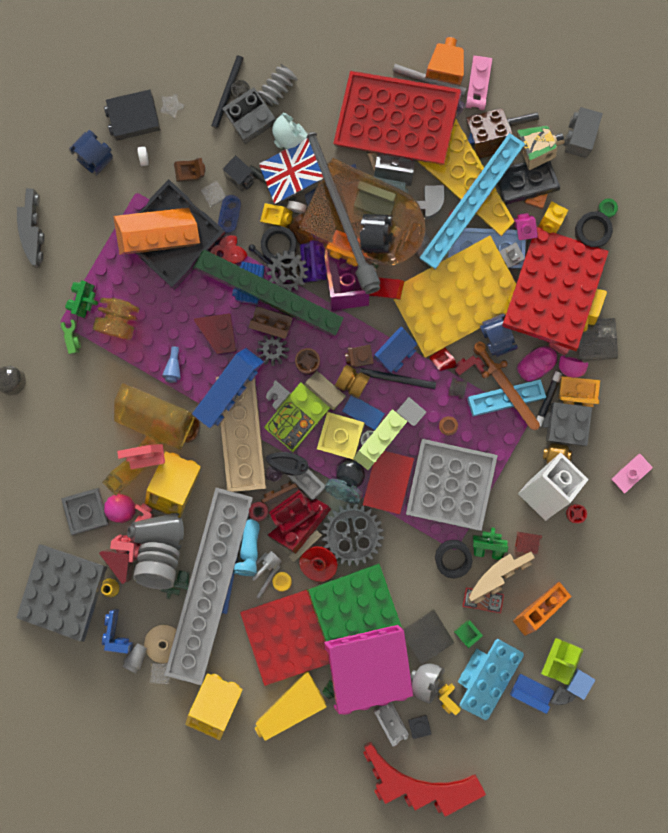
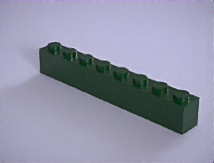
[193,250,344,336]

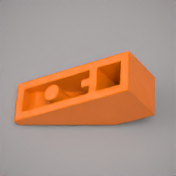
[513,582,572,636]

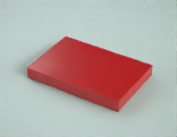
[363,451,414,514]

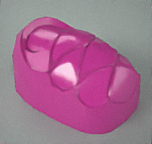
[516,346,557,382]

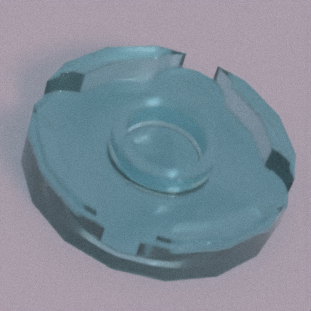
[324,479,362,504]

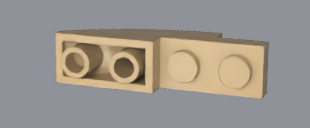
[467,552,535,604]

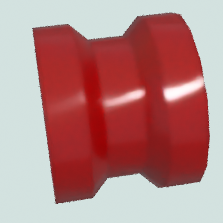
[566,504,587,524]

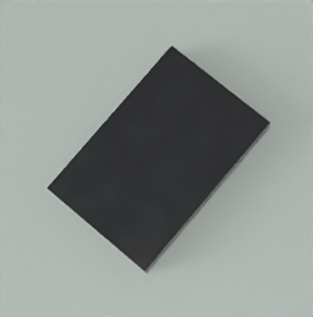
[497,161,560,205]

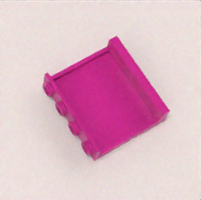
[324,625,413,715]

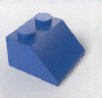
[374,326,417,373]

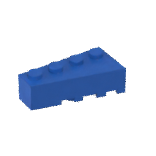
[192,348,264,428]

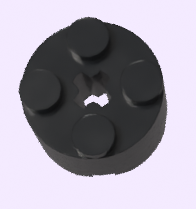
[360,214,394,254]

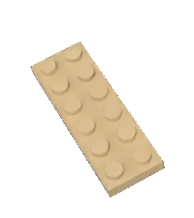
[216,377,266,492]

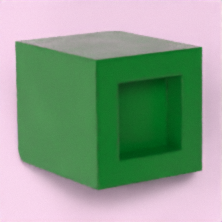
[454,619,483,648]

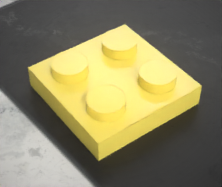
[317,412,365,460]

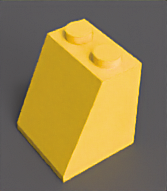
[145,451,201,518]
[185,673,243,740]

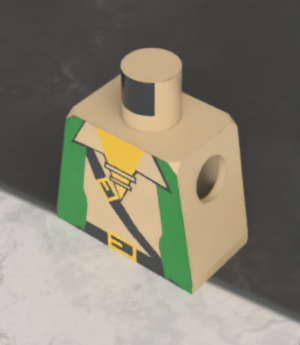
[517,126,565,170]

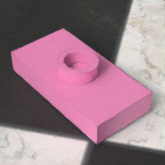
[611,454,653,493]

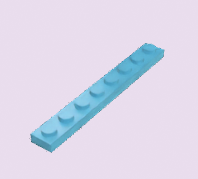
[420,133,525,270]

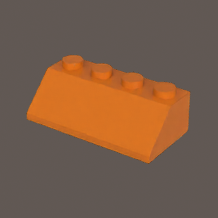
[114,208,200,255]

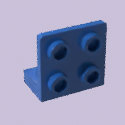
[102,609,134,653]

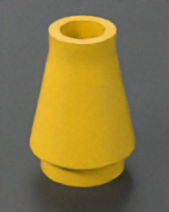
[100,578,119,598]

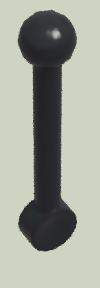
[248,244,278,273]

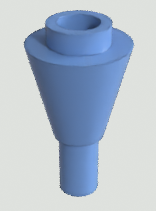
[162,347,181,383]

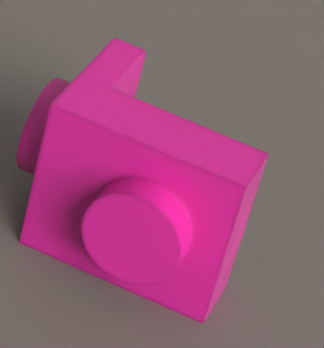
[513,213,537,240]

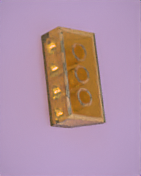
[114,383,195,450]

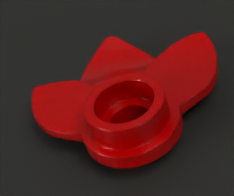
[210,235,248,265]

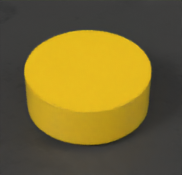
[272,572,292,591]

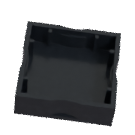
[135,179,226,290]

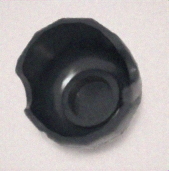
[335,458,365,489]

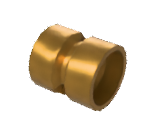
[335,364,370,399]

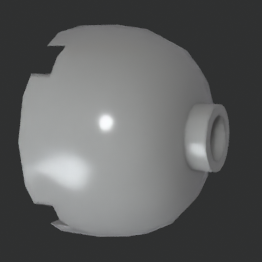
[410,663,444,704]

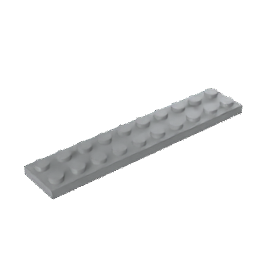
[164,488,253,686]

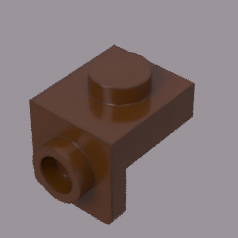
[174,158,205,182]

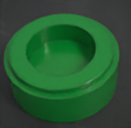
[598,198,618,218]

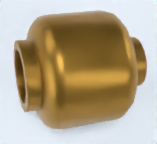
[543,443,572,464]

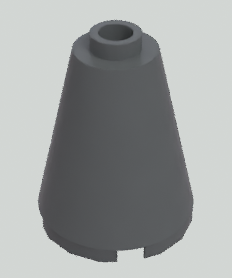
[127,513,184,551]

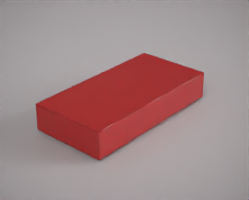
[369,277,405,300]

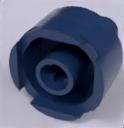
[69,130,113,176]
[480,313,518,357]

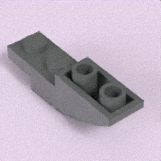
[17,188,45,268]

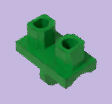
[65,280,99,318]
[472,527,508,560]

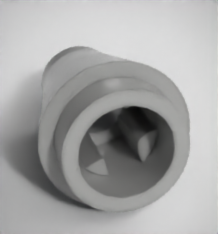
[122,643,147,674]

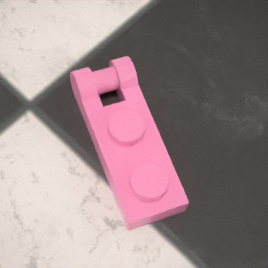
[465,56,492,111]

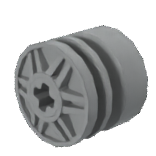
[133,542,180,589]

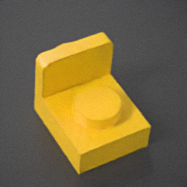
[260,203,293,228]

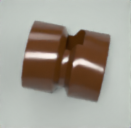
[295,348,320,375]

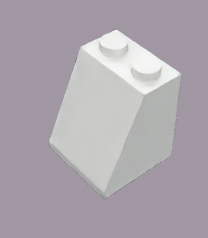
[518,453,589,521]

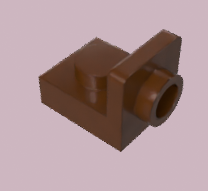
[288,213,315,245]
[345,345,374,368]

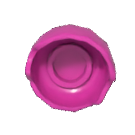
[559,355,588,378]
[104,494,136,523]

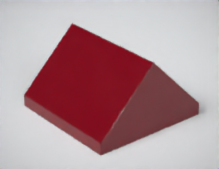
[99,549,133,584]

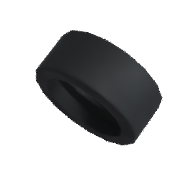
[575,211,613,248]
[261,226,297,263]
[435,540,473,579]

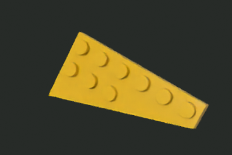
[417,118,514,237]

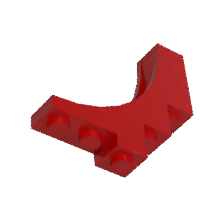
[363,742,486,817]

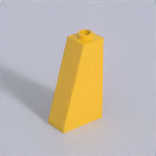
[255,671,327,741]

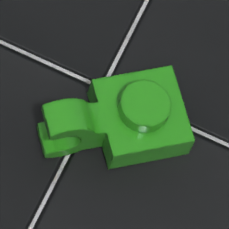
[61,320,81,354]

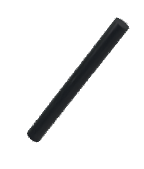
[211,55,244,129]
[360,368,436,390]

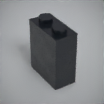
[104,89,161,141]

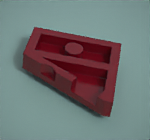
[194,313,236,354]

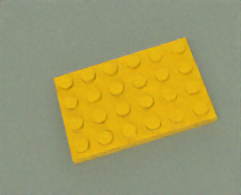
[393,236,516,358]

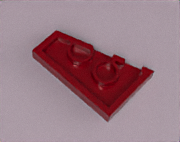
[267,498,331,554]

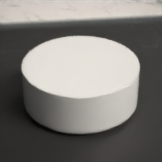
[138,146,149,166]
[287,201,307,214]

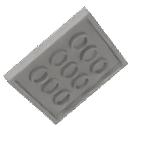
[406,439,498,531]

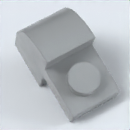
[405,185,444,219]

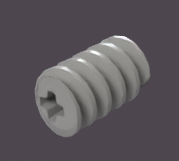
[258,64,298,107]

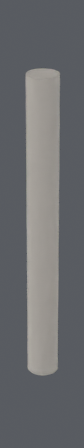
[393,64,466,95]

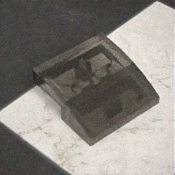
[578,318,618,361]
[403,609,454,664]

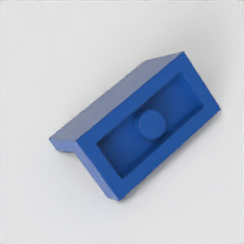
[510,674,554,714]

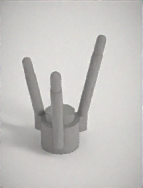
[252,551,282,599]

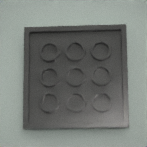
[16,544,107,642]

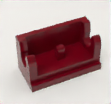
[269,490,315,535]

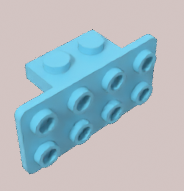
[458,639,524,720]

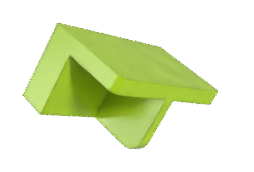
[541,638,583,685]

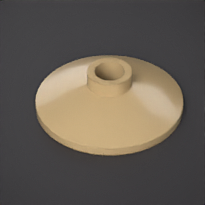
[144,625,176,663]

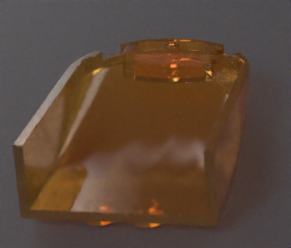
[297,158,425,266]

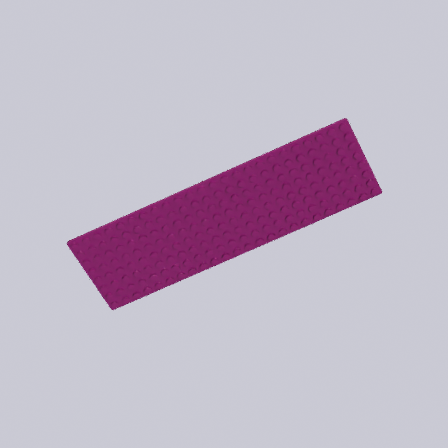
[61,193,528,550]

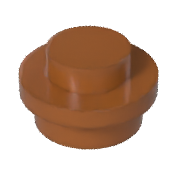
[439,416,458,436]

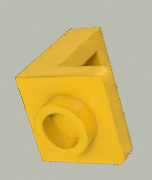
[538,201,568,233]
[438,683,461,716]

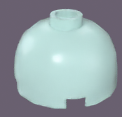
[272,112,308,149]

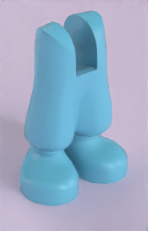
[233,519,260,576]

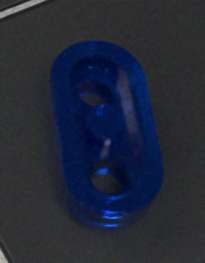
[218,195,241,233]

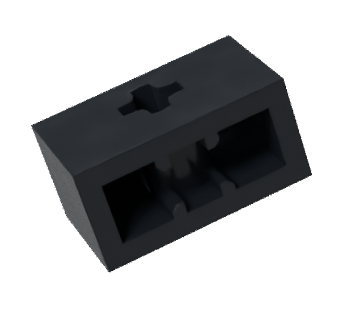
[223,155,255,192]

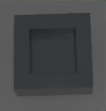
[408,715,432,739]

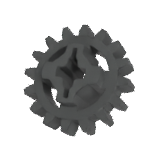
[266,251,308,292]

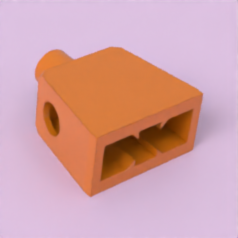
[425,37,464,85]

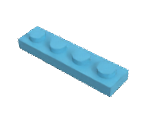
[467,379,546,417]

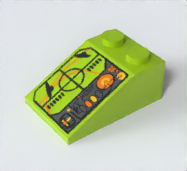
[264,383,330,452]

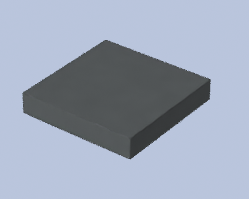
[61,488,109,535]

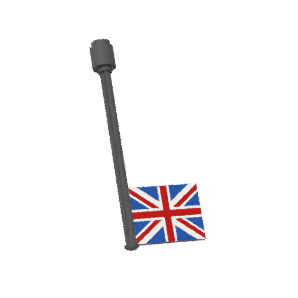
[259,132,380,294]

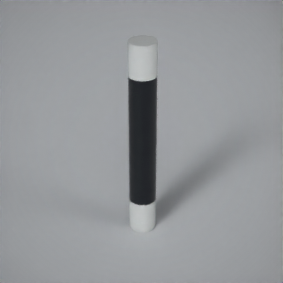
[536,371,562,427]

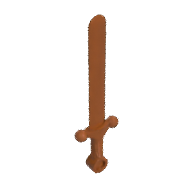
[473,342,540,430]

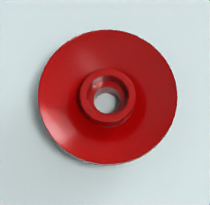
[299,546,338,581]

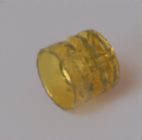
[92,298,140,340]

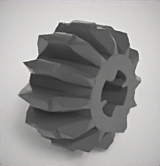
[256,335,289,366]

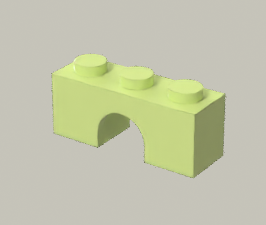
[353,410,407,470]

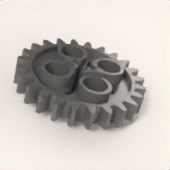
[322,504,384,566]

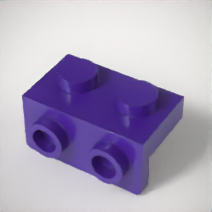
[300,241,327,283]

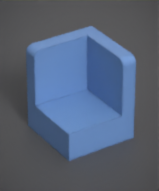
[565,668,595,700]

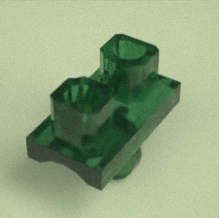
[160,570,190,599]

